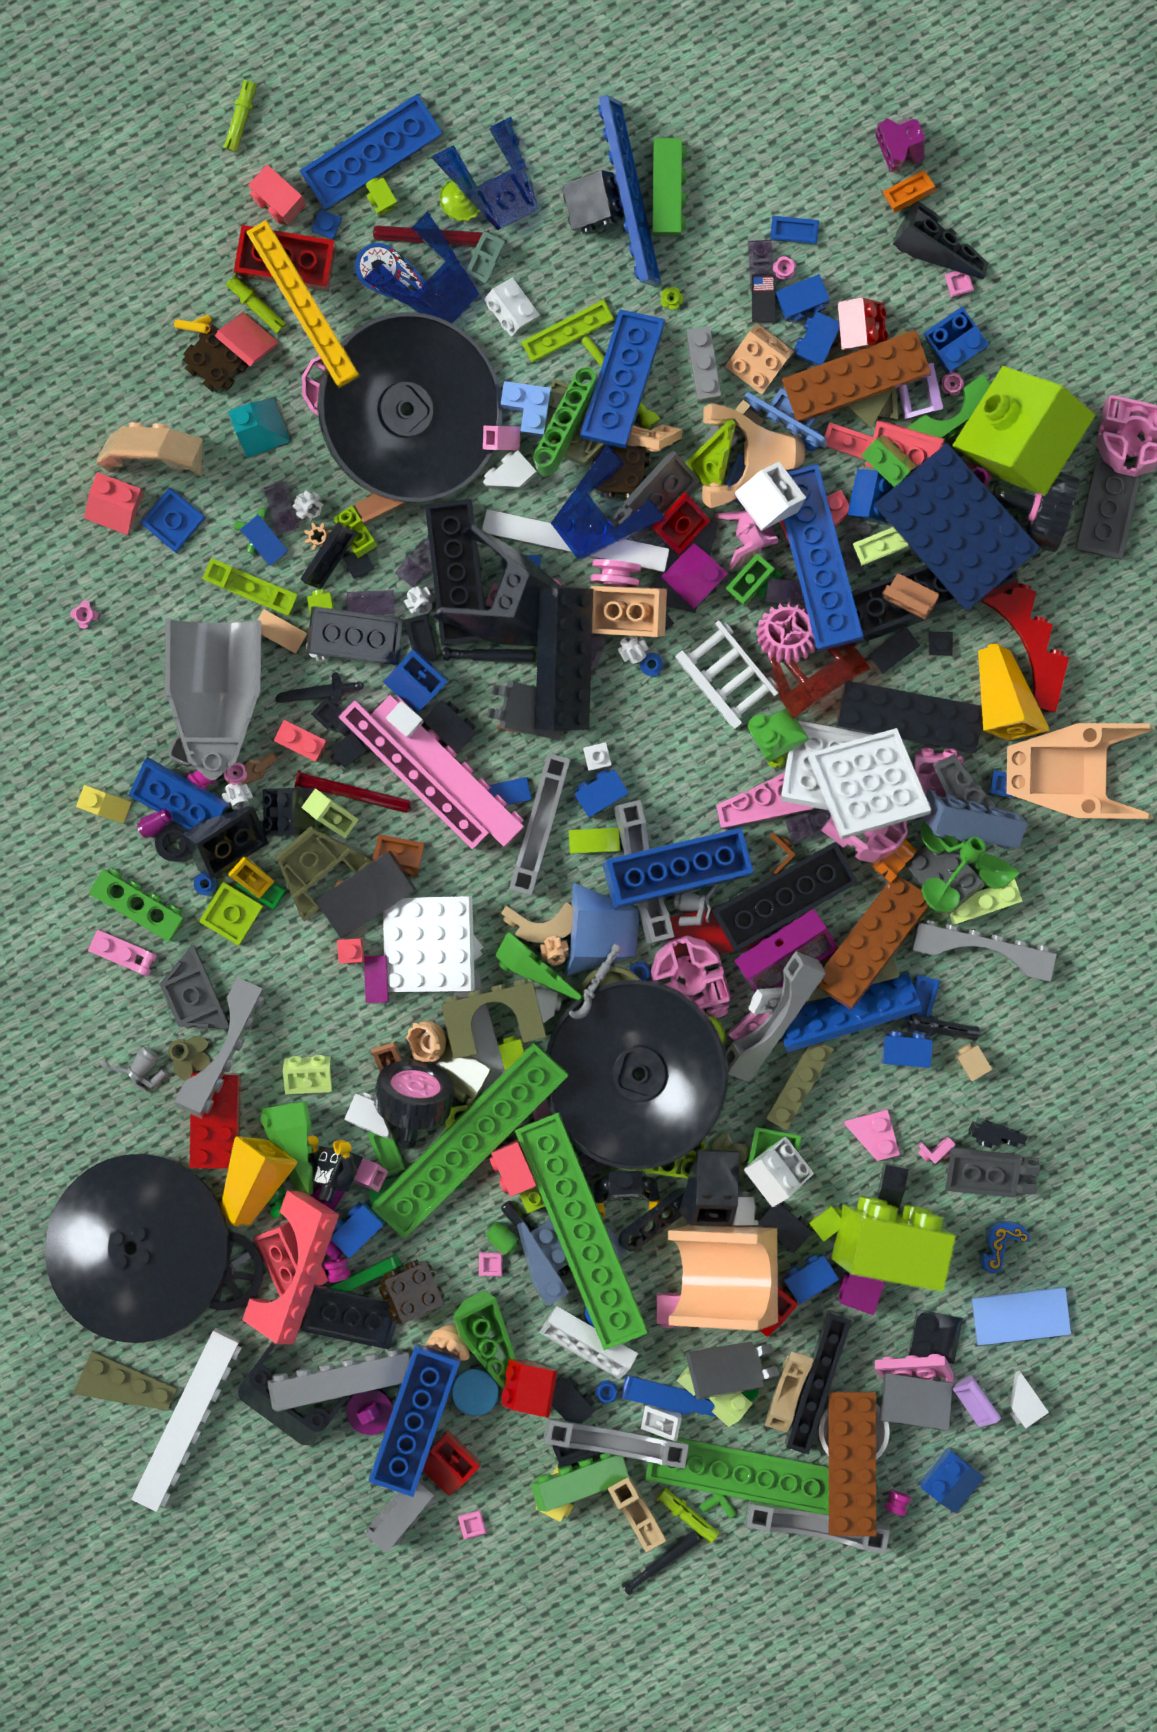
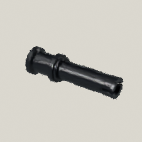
[907,1013,980,1041]

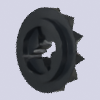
[155,824,190,862]

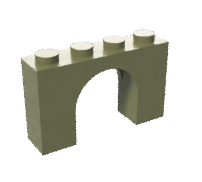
[441,978,546,1059]

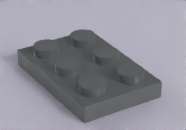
[905,846,985,915]

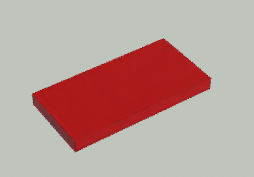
[670,907,766,961]

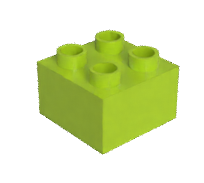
[831,1196,956,1292]

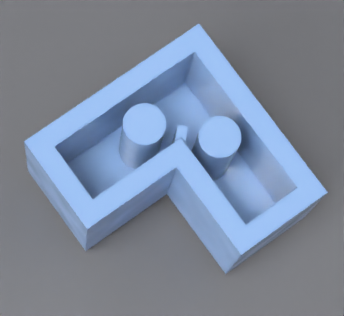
[501,381,551,438]

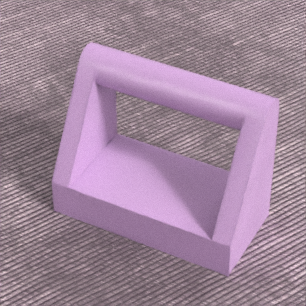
[898,363,943,420]
[952,1374,1001,1427]

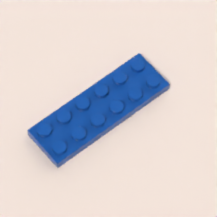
[299,94,443,211]
[580,309,665,449]
[782,973,922,1053]

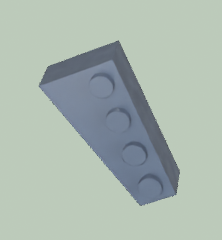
[921,789,1028,849]

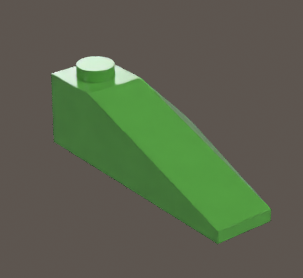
[495,932,584,1001]
[261,1101,313,1195]
[453,1290,516,1389]

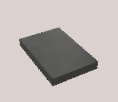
[879,1373,953,1431]

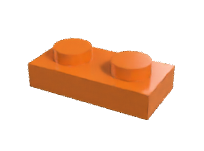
[883,170,936,213]

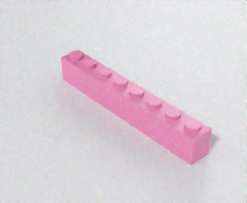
[371,695,525,847]
[339,701,489,849]

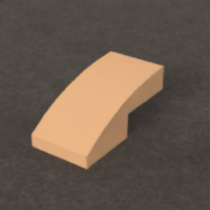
[257,609,307,654]

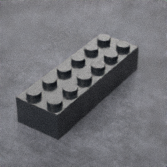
[425,499,487,647]
[535,587,593,731]
[836,680,983,753]
[711,842,859,952]

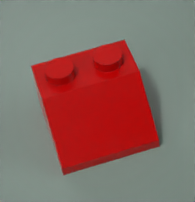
[501,1359,557,1418]

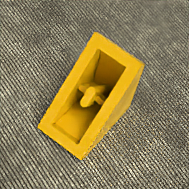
[228,857,275,898]

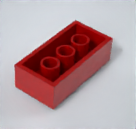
[234,225,337,292]
[189,1072,241,1169]

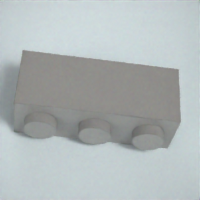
[686,326,721,403]

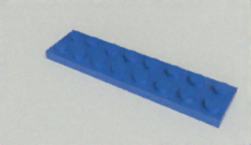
[598,95,662,286]
[784,464,864,651]

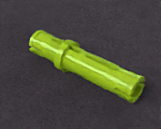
[223,80,258,153]
[225,275,287,334]
[656,1487,719,1543]

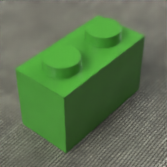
[861,435,918,487]
[726,554,776,607]

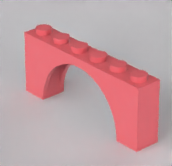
[242,1191,339,1345]

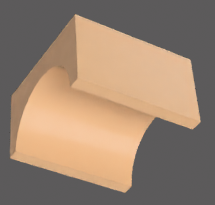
[668,1225,778,1330]

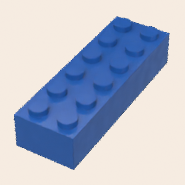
[602,828,754,909]
[368,1343,460,1497]

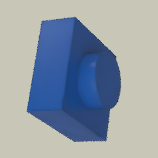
[311,209,342,240]
[989,770,1013,798]

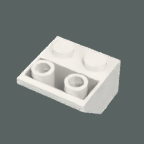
[735,462,806,531]
[744,1136,814,1207]

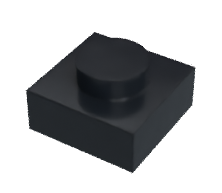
[928,632,953,656]

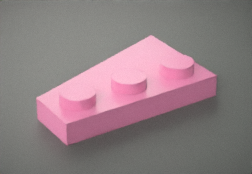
[875,1354,954,1383]

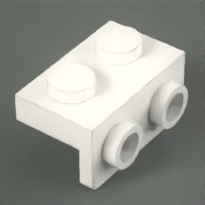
[484,277,540,336]

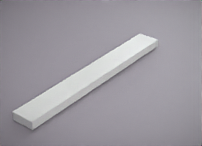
[482,509,669,572]

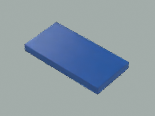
[129,757,229,830]

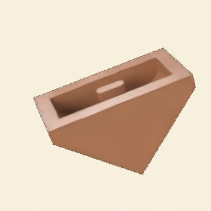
[371,1041,402,1072]

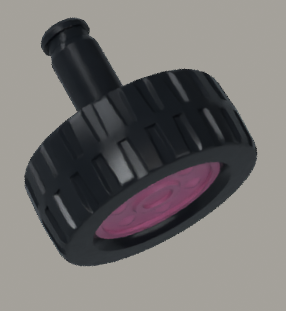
[992,472,1079,552]
[374,1060,454,1149]

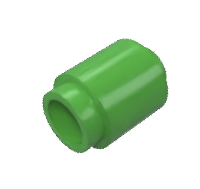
[485,1221,520,1255]

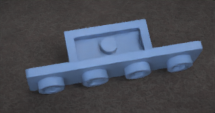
[745,388,827,448]

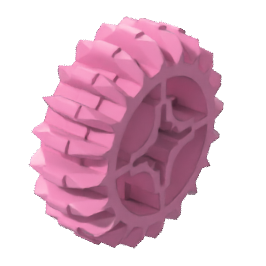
[757,602,816,664]

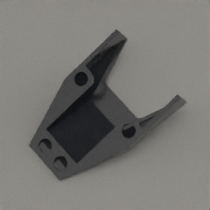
[431,524,562,647]

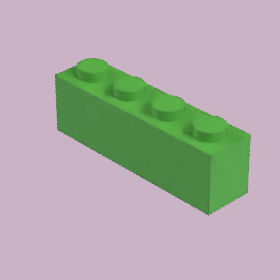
[653,138,686,237]
[530,1452,629,1512]

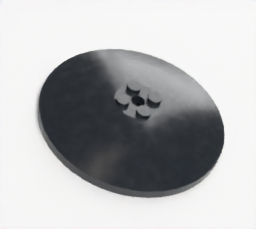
[317,312,502,502]
[546,980,728,1170]
[45,1154,229,1343]

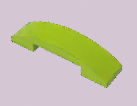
[202,558,298,616]

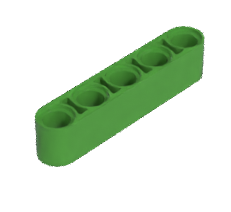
[533,367,597,476]

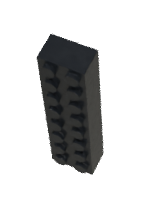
[839,565,1019,651]

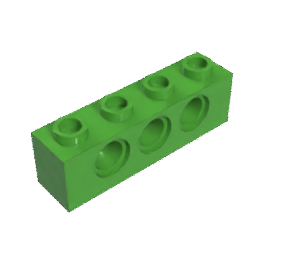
[88,868,186,942]

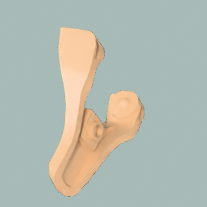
[702,403,805,508]

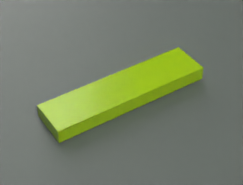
[521,299,615,363]

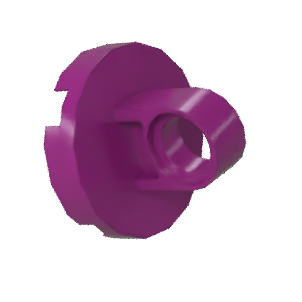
[346,1389,393,1435]

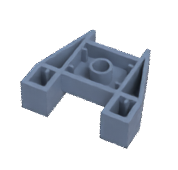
[517,1218,627,1306]

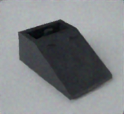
[679,1149,739,1227]

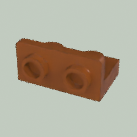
[373,834,424,878]

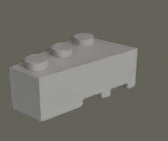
[365,1478,435,1554]

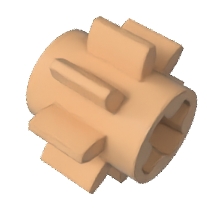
[304,523,332,551]
[540,936,570,965]

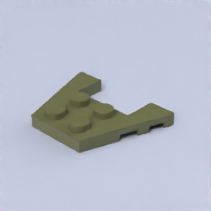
[544,378,608,466]
[275,826,373,921]

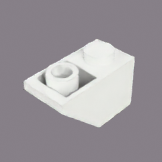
[483,450,537,489]

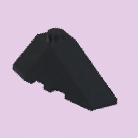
[893,201,989,279]

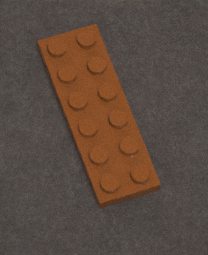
[782,330,932,423]
[817,875,930,1010]
[828,1391,876,1536]

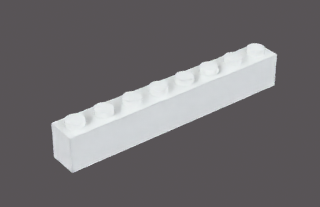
[131,1328,242,1512]

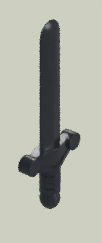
[275,672,364,706]

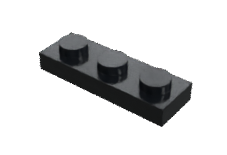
[300,522,359,589]

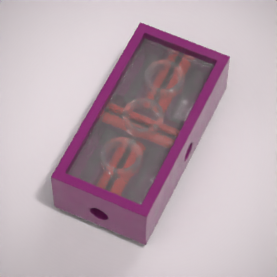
[734,909,838,993]

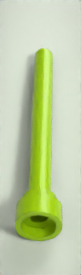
[582,337,660,430]

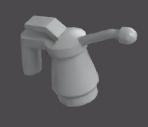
[674,884,719,926]
[101,1047,169,1092]

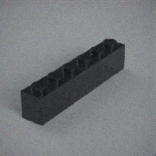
[785,1309,852,1455]

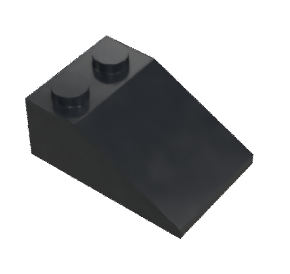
[183,805,268,880]

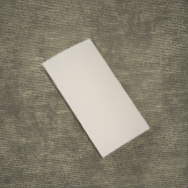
[539,1306,638,1379]

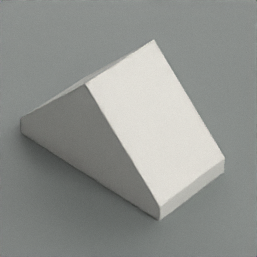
[641,1406,681,1441]

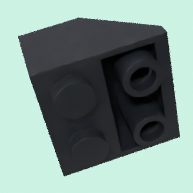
[262,788,315,836]

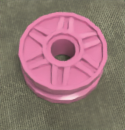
[591,559,641,587]

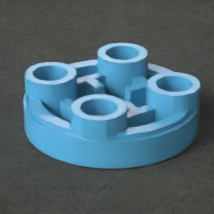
[452,1368,499,1416]

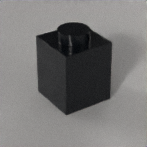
[330,732,368,768]

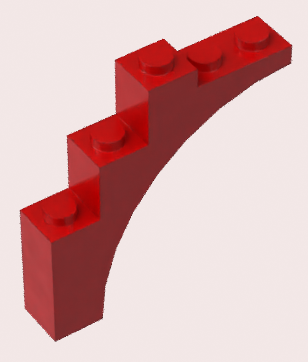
[980,583,1069,713]

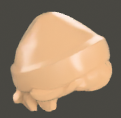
[406,1021,447,1062]
[425,1324,470,1361]

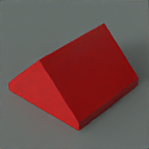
[652,492,711,555]

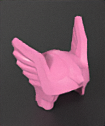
[714,510,778,570]

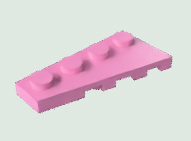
[716,772,813,830]

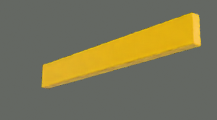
[246,220,359,388]

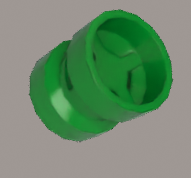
[267,1187,286,1219]

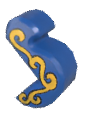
[979,1221,1030,1274]

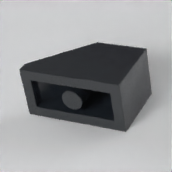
[877,1162,909,1213]

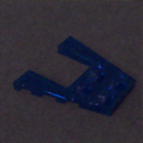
[432,117,539,230]
[363,211,479,323]
[551,445,666,560]

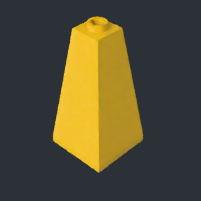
[978,644,1049,741]
[221,1136,298,1227]

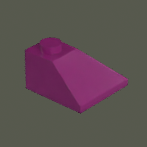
[661,543,728,609]

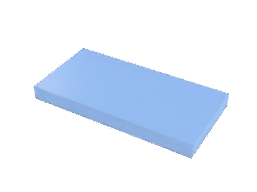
[972,1287,1071,1345]

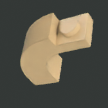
[501,902,574,943]
[765,1352,813,1433]
[607,1477,667,1553]

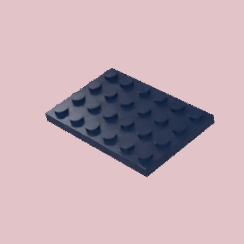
[874,443,1040,612]

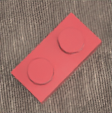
[824,422,873,461]

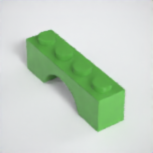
[907,374,991,440]

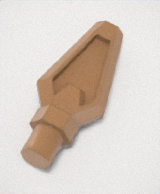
[228,752,278,785]

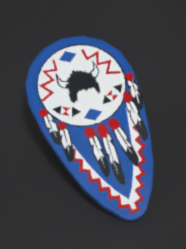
[355,243,430,304]

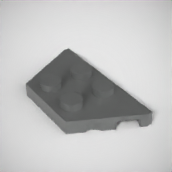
[160,945,229,1029]

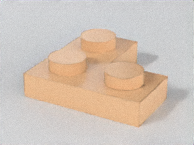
[627,424,682,452]

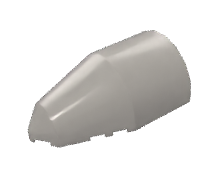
[165,618,261,780]

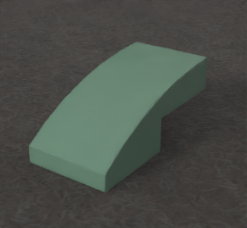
[465,230,505,283]

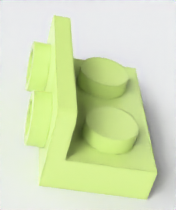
[283,1055,332,1094]

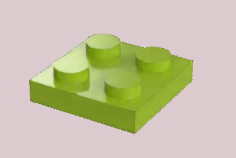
[199,882,264,946]

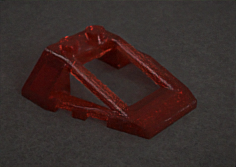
[767,606,871,719]

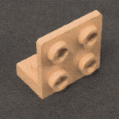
[726,323,795,394]

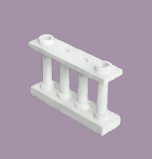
[675,621,778,729]

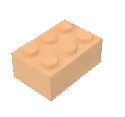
[591,585,667,637]

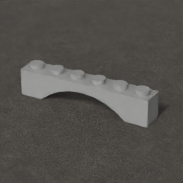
[509,753,571,895]
[613,800,674,943]
[911,919,1057,982]
[725,951,826,1082]
[174,977,265,1119]
[543,1417,689,1469]
[745,1500,890,1554]

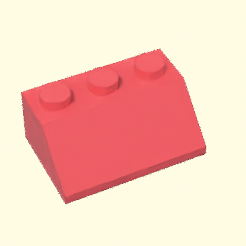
[253,1221,328,1297]

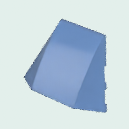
[565,882,640,976]

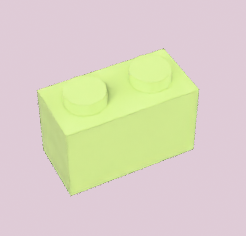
[301,789,359,838]

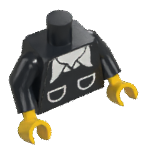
[307,1135,363,1203]
[593,1171,661,1218]

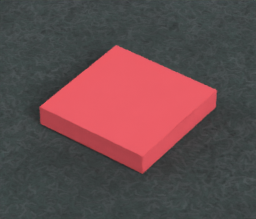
[215,312,278,367]

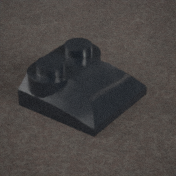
[908,1309,963,1364]

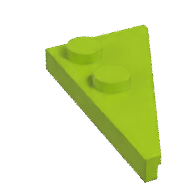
[686,419,735,485]

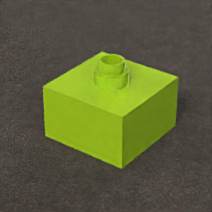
[952,366,1096,496]

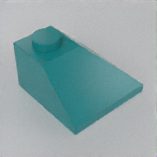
[228,398,291,458]

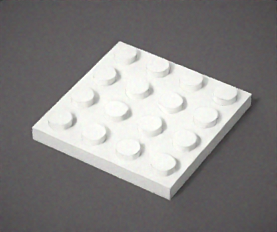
[780,721,872,810]
[808,728,931,839]
[383,896,475,992]

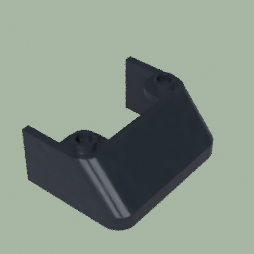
[238,1341,349,1445]

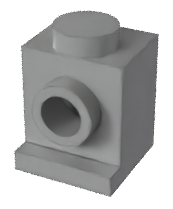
[732,1192,758,1225]

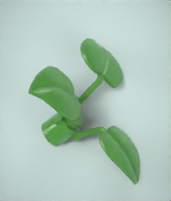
[921,821,1020,913]

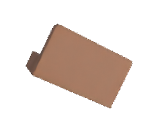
[355,494,407,525]
[883,574,939,620]

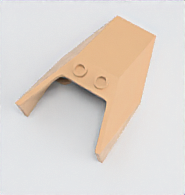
[97,423,203,476]
[1007,723,1155,819]

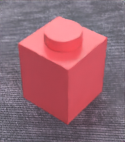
[337,938,364,964]

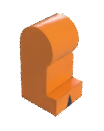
[871,839,917,883]

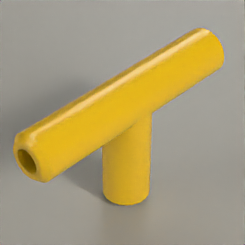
[174,315,211,334]

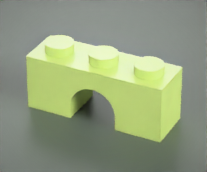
[950,879,1022,924]
[676,1366,752,1427]

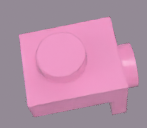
[918,1136,956,1163]

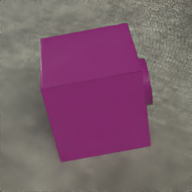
[838,1271,885,1315]

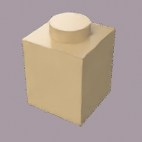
[956,1043,992,1081]

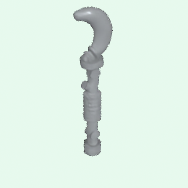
[569,944,622,1019]

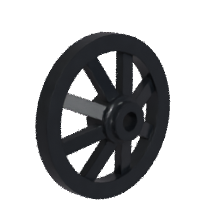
[209,1230,264,1310]

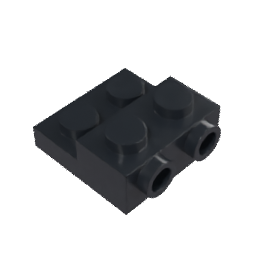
[968,1117,1028,1149]

